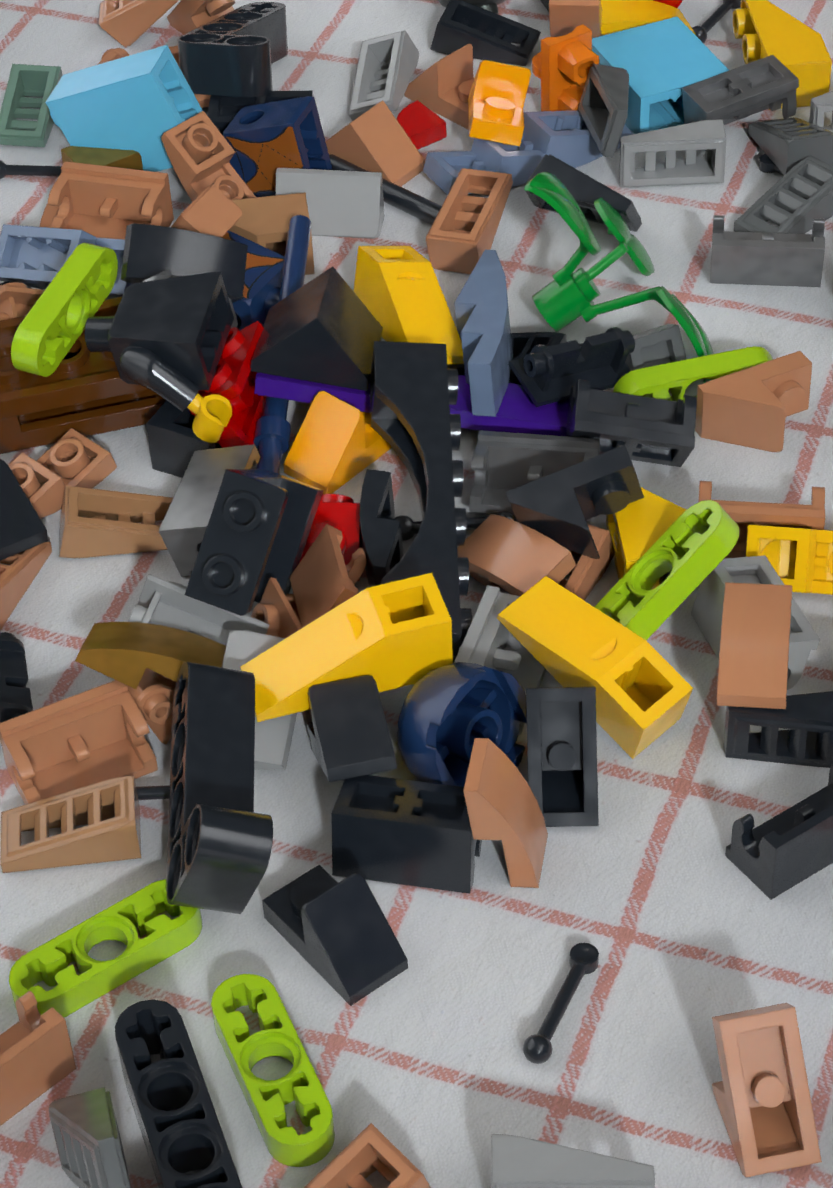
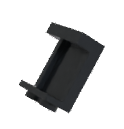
[185,469,324,616]

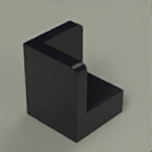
[146,401,222,478]

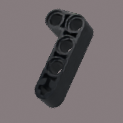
[178,2,288,97]
[166,662,273,914]
[115,999,242,1188]

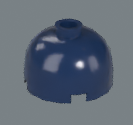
[397,662,527,787]

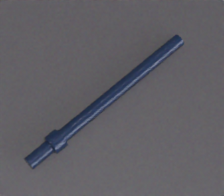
[254,215,311,474]

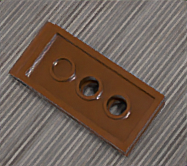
[0,296,166,454]

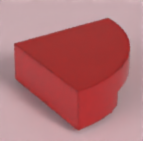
[396,100,447,150]

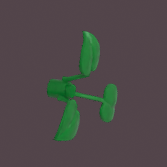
[524,172,714,383]

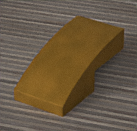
[75,622,226,689]

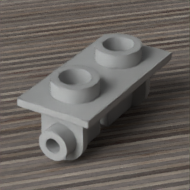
[128,574,269,668]

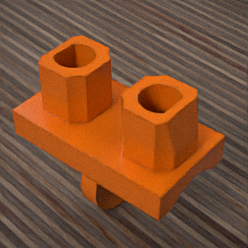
[532,24,599,111]

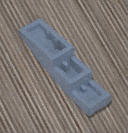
[423,110,634,195]
[0,224,132,300]
[454,249,513,417]

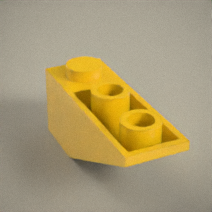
[733,0,832,110]
[353,246,464,364]
[240,573,453,722]
[497,576,693,759]

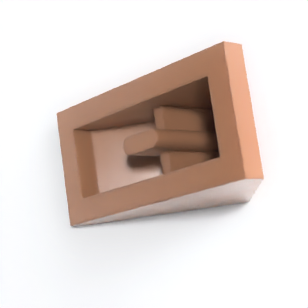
[326,100,425,187]

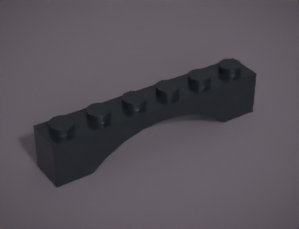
[370,341,472,663]

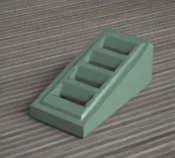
[0,64,63,147]

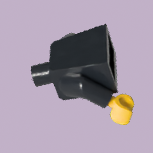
[85,270,238,443]

